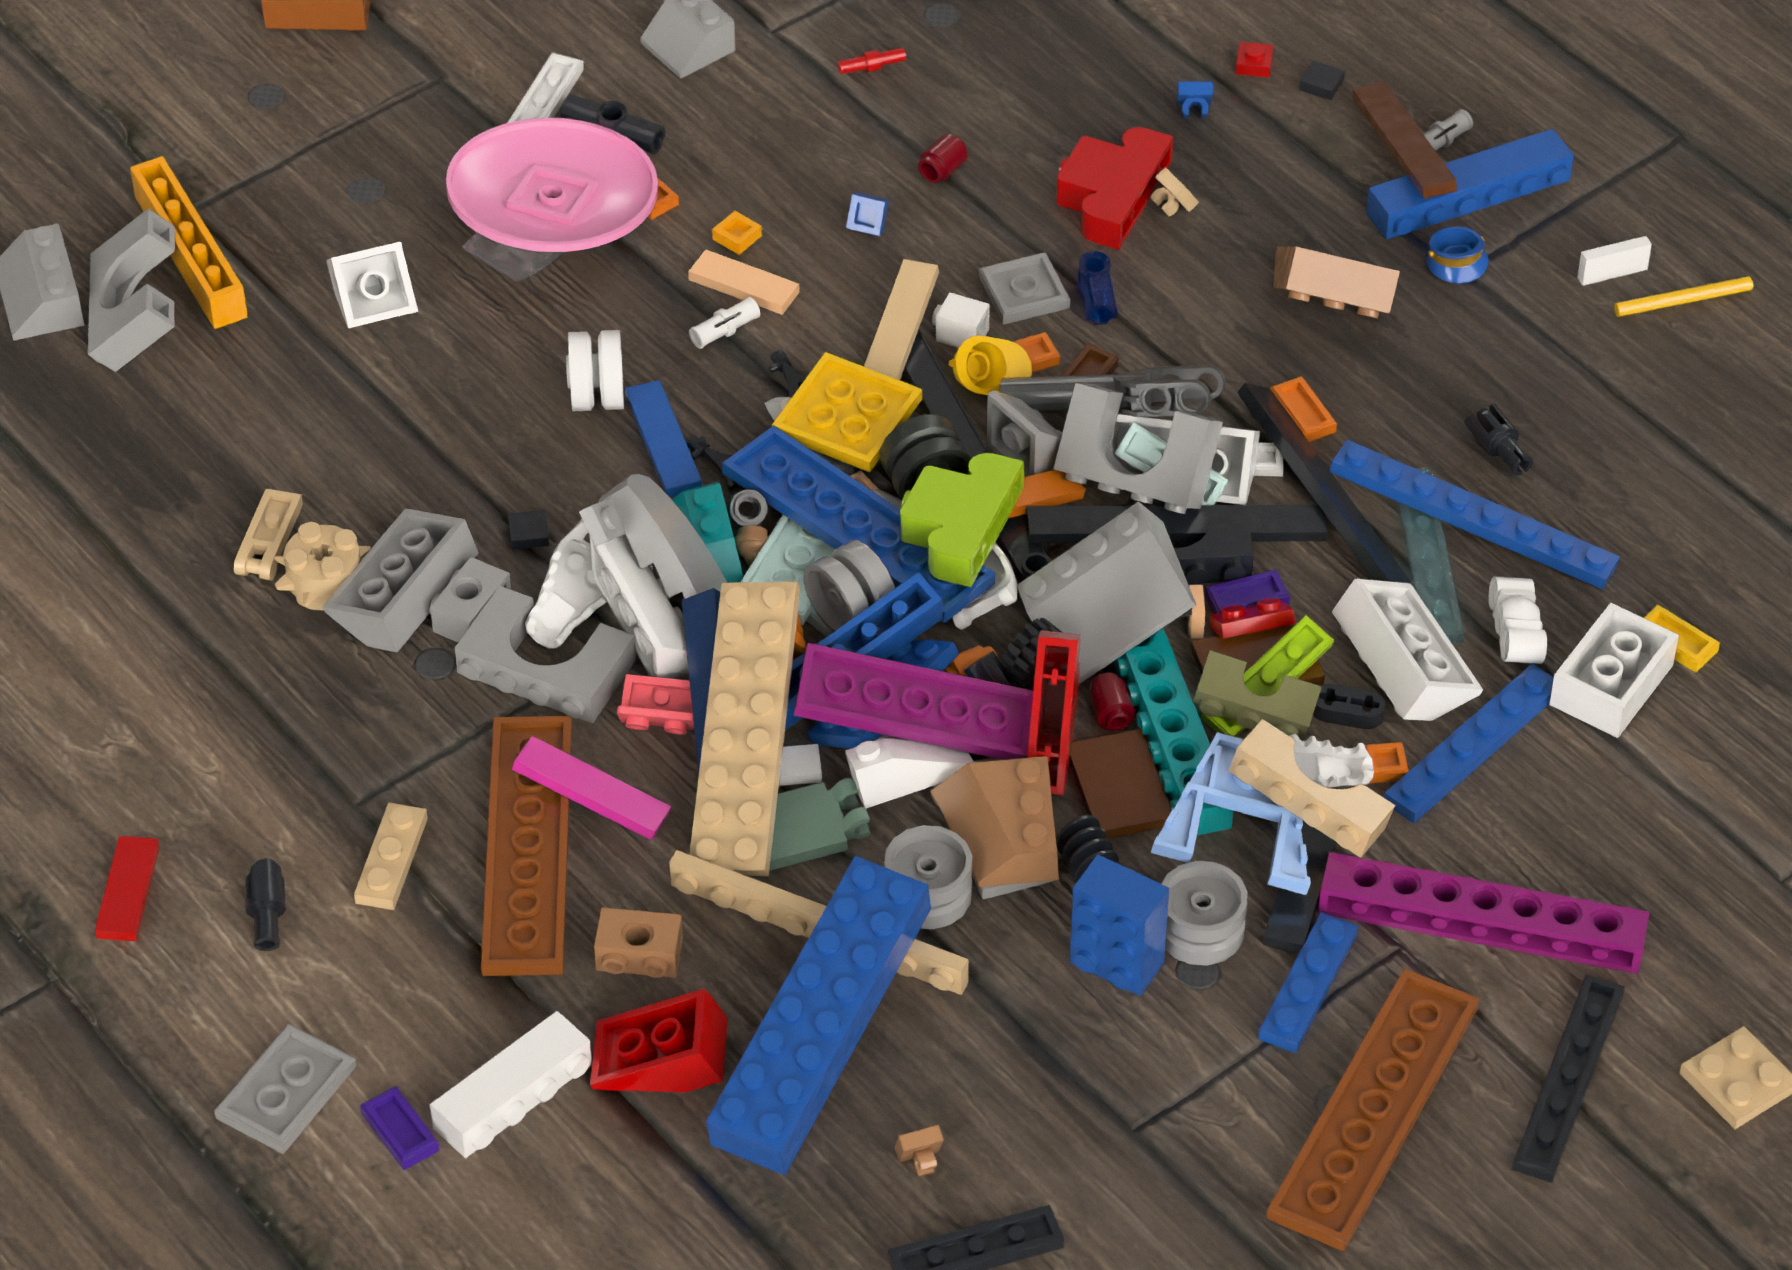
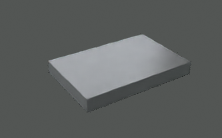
[214,1024,357,1154]

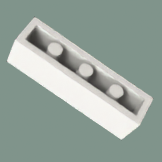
[430,1011,592,1158]

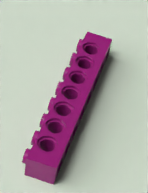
[1318,852,1649,974]

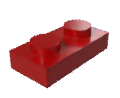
[1209,598,1295,639]

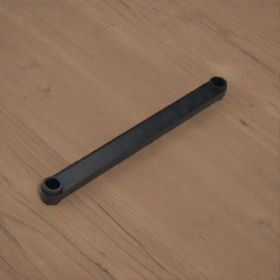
[880,310,1051,583]

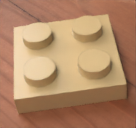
[1680,1026,1792,1129]

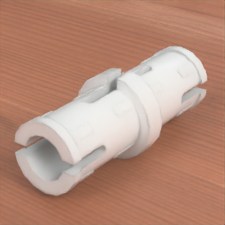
[689,297,760,349]

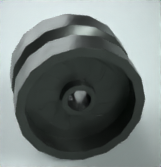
[880,415,971,500]

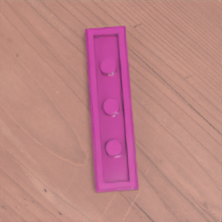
[512,736,671,840]

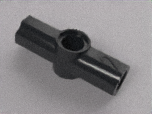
[560,94,665,154]

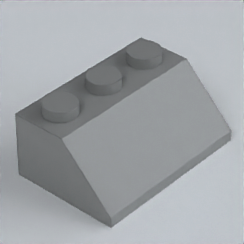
[0,223,84,341]

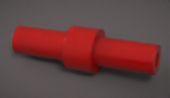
[837,47,906,75]

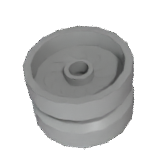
[803,540,895,632]
[884,825,972,929]
[1161,861,1247,966]

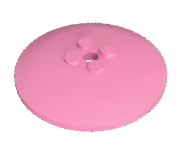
[446,118,658,252]

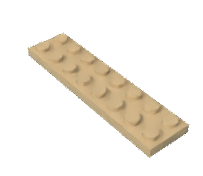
[689,581,801,876]

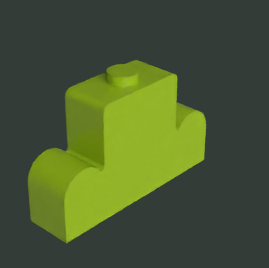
[900,453,1024,587]

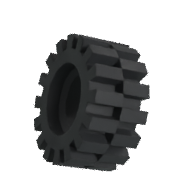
[1001,618,1063,691]

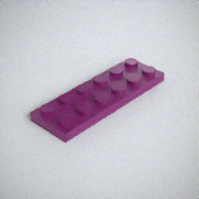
[794,643,1033,760]

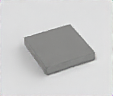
[979,252,1070,325]

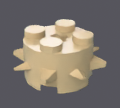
[274,522,371,611]

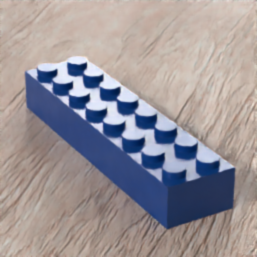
[706,856,931,1176]

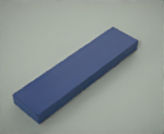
[625,380,702,497]

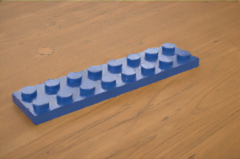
[722,426,996,623]

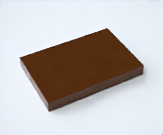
[1191,620,1325,685]
[1069,729,1172,839]

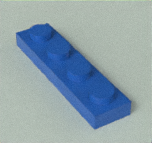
[1258,912,1359,1054]

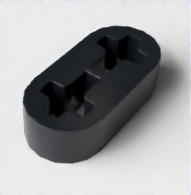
[1313,684,1385,729]

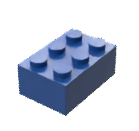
[1070,854,1169,996]

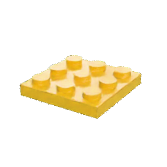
[772,352,922,472]

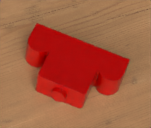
[1056,127,1173,250]
[1027,630,1081,795]

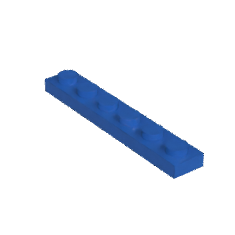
[1384,663,1554,824]

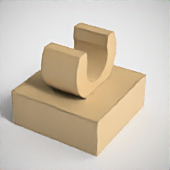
[1151,167,1199,216]

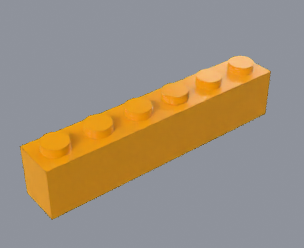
[130,156,248,329]

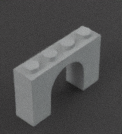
[88,209,175,372]
[1053,382,1223,514]
[455,586,636,724]

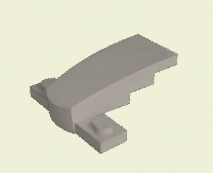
[579,474,727,599]

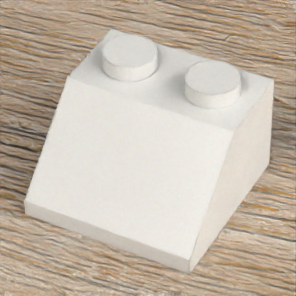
[326,242,418,328]

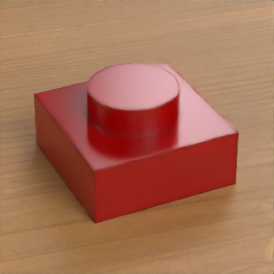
[1236,42,1273,78]

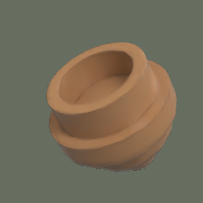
[734,526,768,566]

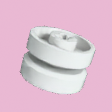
[566,330,624,411]

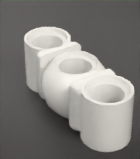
[1489,576,1547,664]

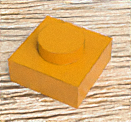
[712,211,762,255]

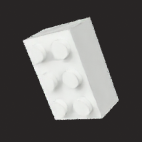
[1549,603,1679,738]

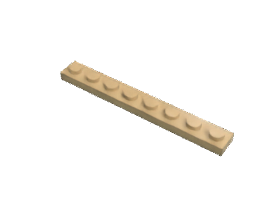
[669,850,968,995]

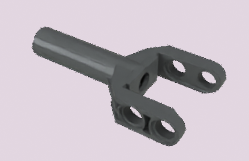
[999,365,1226,417]

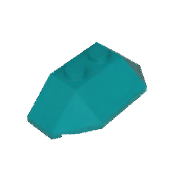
[671,481,743,583]

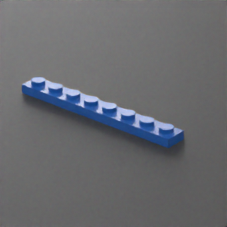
[1330,440,1620,590]

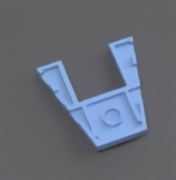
[1151,732,1311,895]

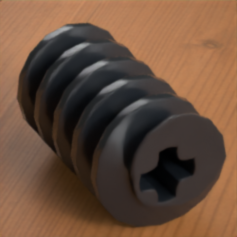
[1056,815,1123,883]

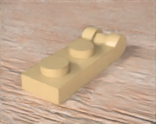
[234,488,303,581]

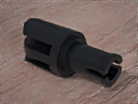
[1464,403,1533,475]
[245,858,286,951]

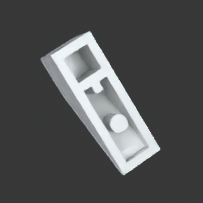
[845,738,974,808]

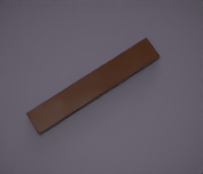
[1353,82,1457,199]

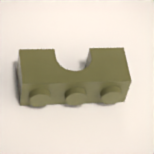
[1193,650,1321,741]

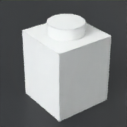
[932,292,990,348]

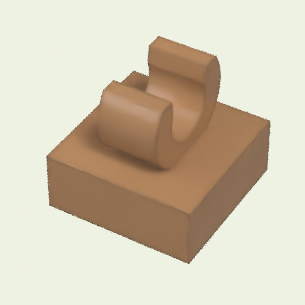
[894,1125,944,1177]

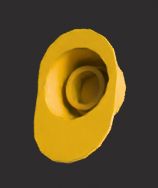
[948,335,1032,395]

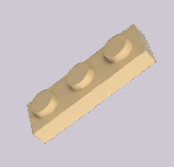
[354,802,428,910]

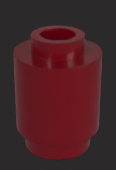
[918,134,968,183]
[1089,673,1135,731]

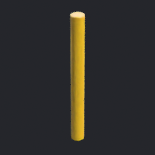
[1614,276,1753,317]

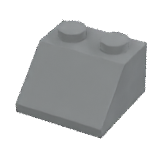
[640,0,735,79]
[987,390,1063,477]

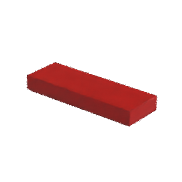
[95,836,160,942]

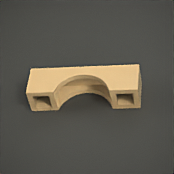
[1229,719,1395,858]

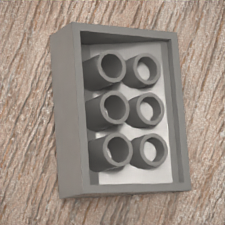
[1017,501,1196,684]

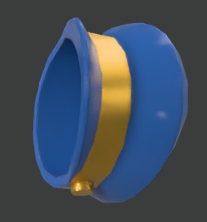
[1425,226,1488,284]

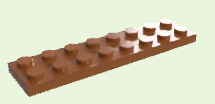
[481,716,572,976]
[1266,968,1480,1252]

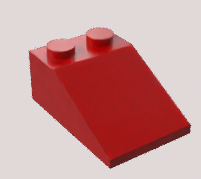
[590,988,728,1092]

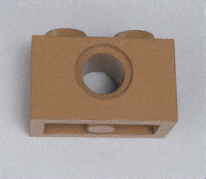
[594,908,683,978]

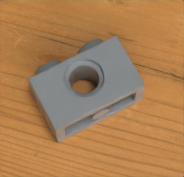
[429,557,511,642]

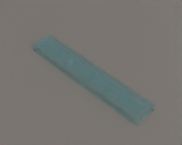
[1397,467,1464,643]

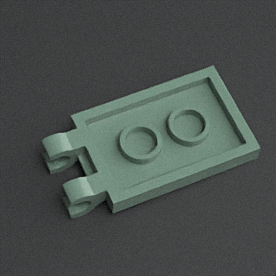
[747,778,871,877]

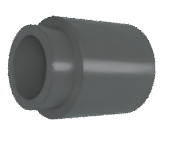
[726,489,767,527]

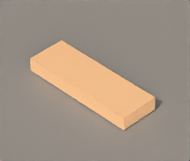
[688,250,799,315]

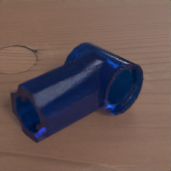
[1077,251,1117,325]

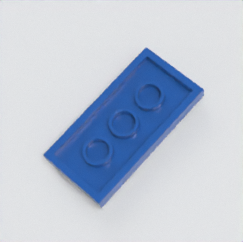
[808,640,959,749]

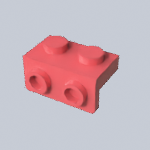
[617,674,694,734]

